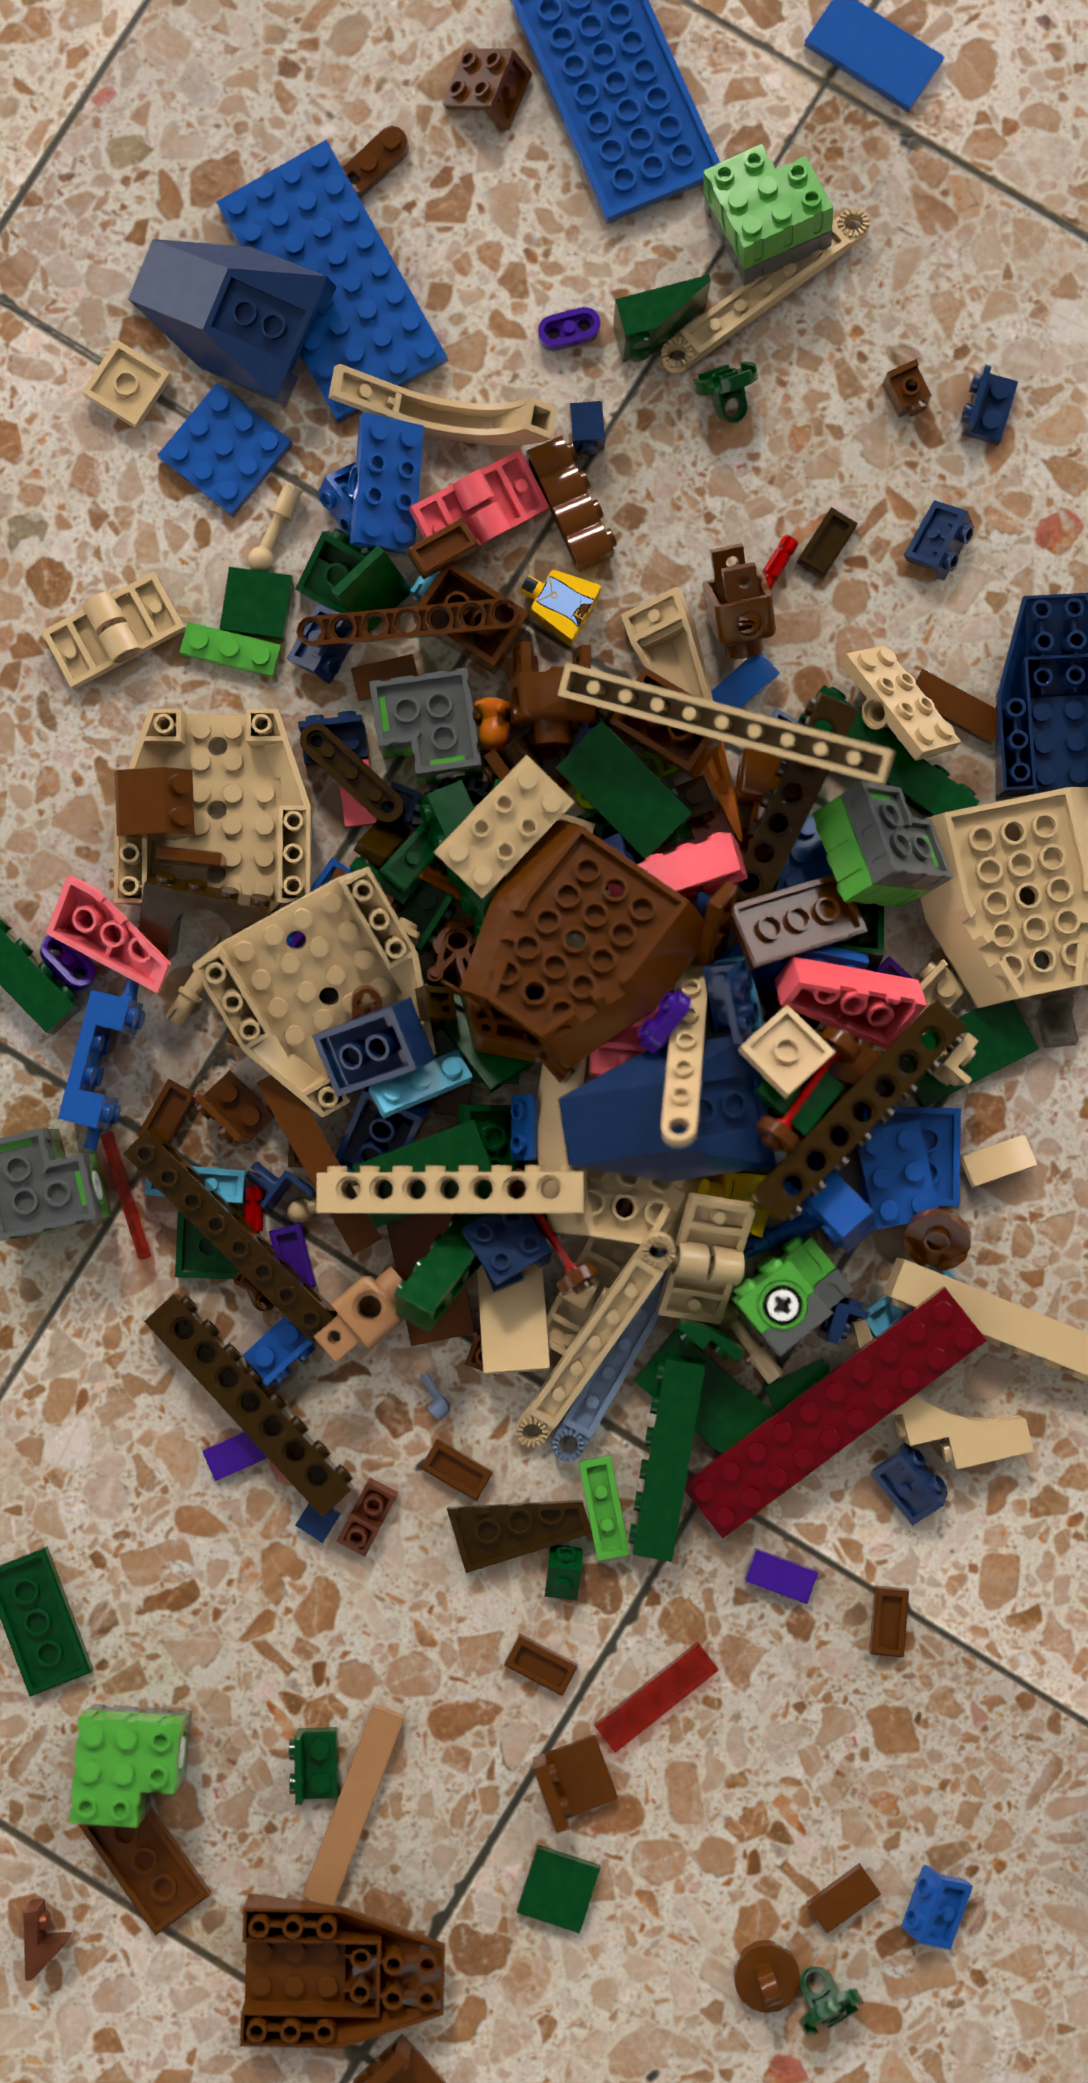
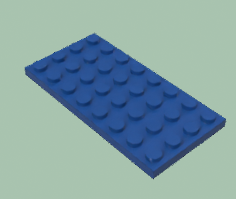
[509,0,721,224]
[216,139,448,423]

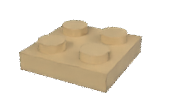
[82,339,172,430]
[738,1004,835,1099]

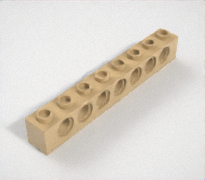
[316,1165,587,1213]

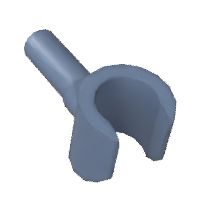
[421,1372,450,1419]

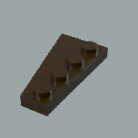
[447,1500,592,1573]

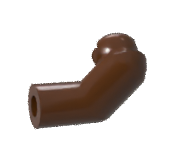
[234,1271,275,1312]

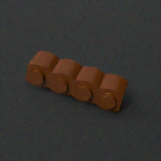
[526,435,617,572]

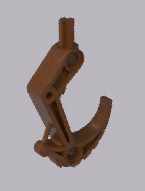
[426,917,575,1083]

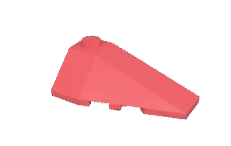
[46,875,171,993]

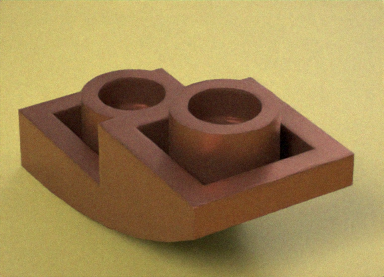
[336,1477,399,1557]

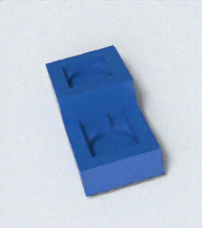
[711,653,780,709]

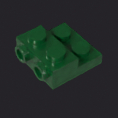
[295,528,373,613]

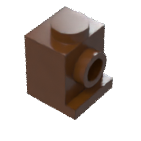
[882,359,932,418]

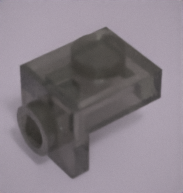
[1036,994,1079,1048]

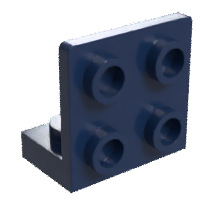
[703,960,759,1045]
[462,1196,553,1285]

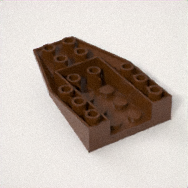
[240,1893,445,2048]

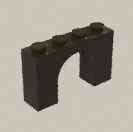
[138,872,280,960]

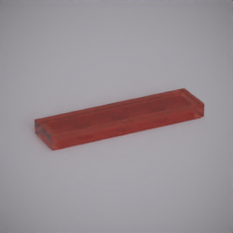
[100,1131,153,1260]
[595,1641,719,1753]

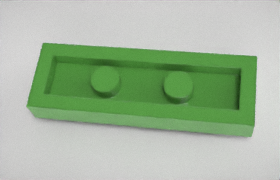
[180,622,282,678]
[579,1455,630,1561]

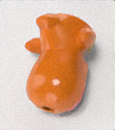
[473,697,510,753]

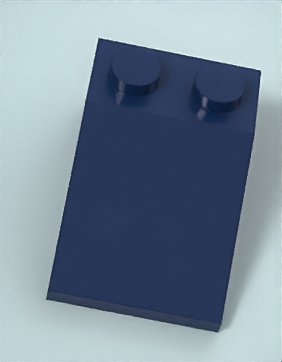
[312,997,435,1097]
[335,1086,433,1173]

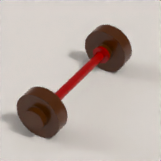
[755,1026,862,1154]
[510,1168,600,1296]

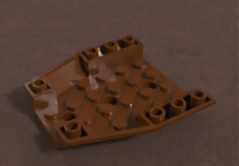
[460,821,705,1068]

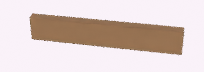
[302,1704,405,1905]

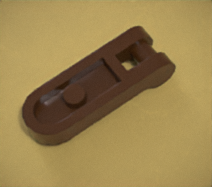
[342,126,409,199]

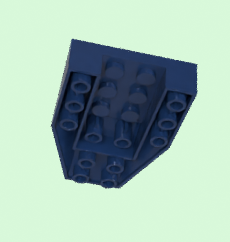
[128,239,337,408]
[995,593,1088,797]
[558,1032,776,1182]

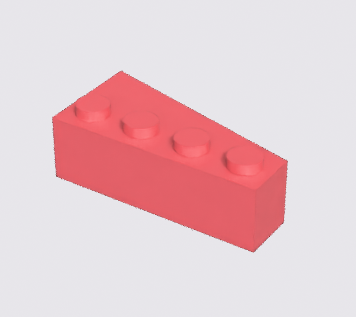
[608,832,748,903]
[774,957,927,1050]

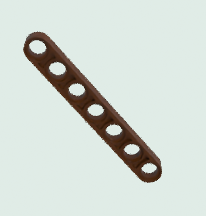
[296,598,521,647]

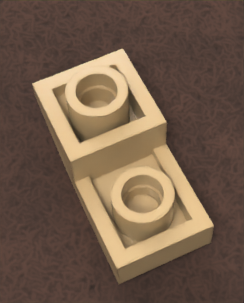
[960,1135,1037,1188]

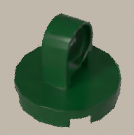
[693,362,758,423]
[799,1966,864,2036]

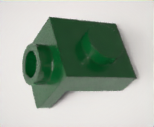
[544,1545,583,1601]

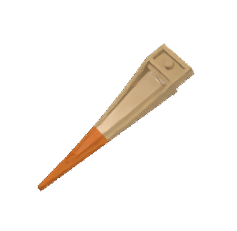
[621,587,746,842]

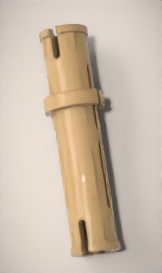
[164,935,225,1028]

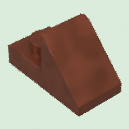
[23,1899,72,1981]

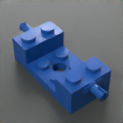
[58,978,145,1151]

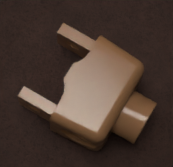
[314,1266,404,1362]

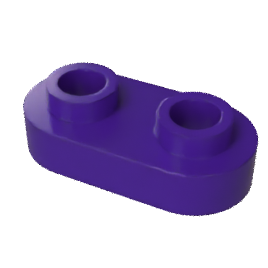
[538,307,600,351]
[40,935,96,991]
[638,990,691,1053]

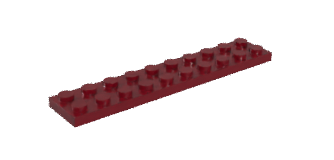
[685,1286,987,1539]

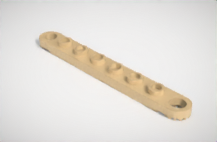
[661,207,870,373]
[661,953,708,1148]
[516,1232,675,1448]

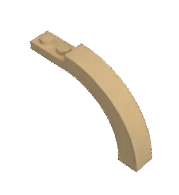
[328,364,558,446]

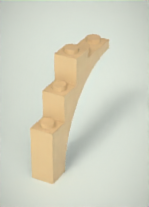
[847,1317,1034,1470]

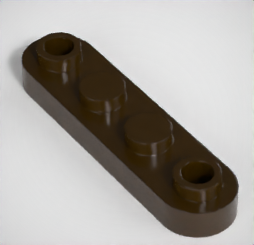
[300,724,404,824]

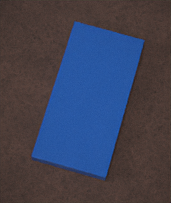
[804,0,945,113]

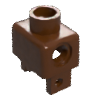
[702,543,776,659]
[508,642,596,749]
[735,747,814,830]

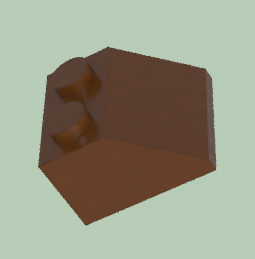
[114,767,195,841]

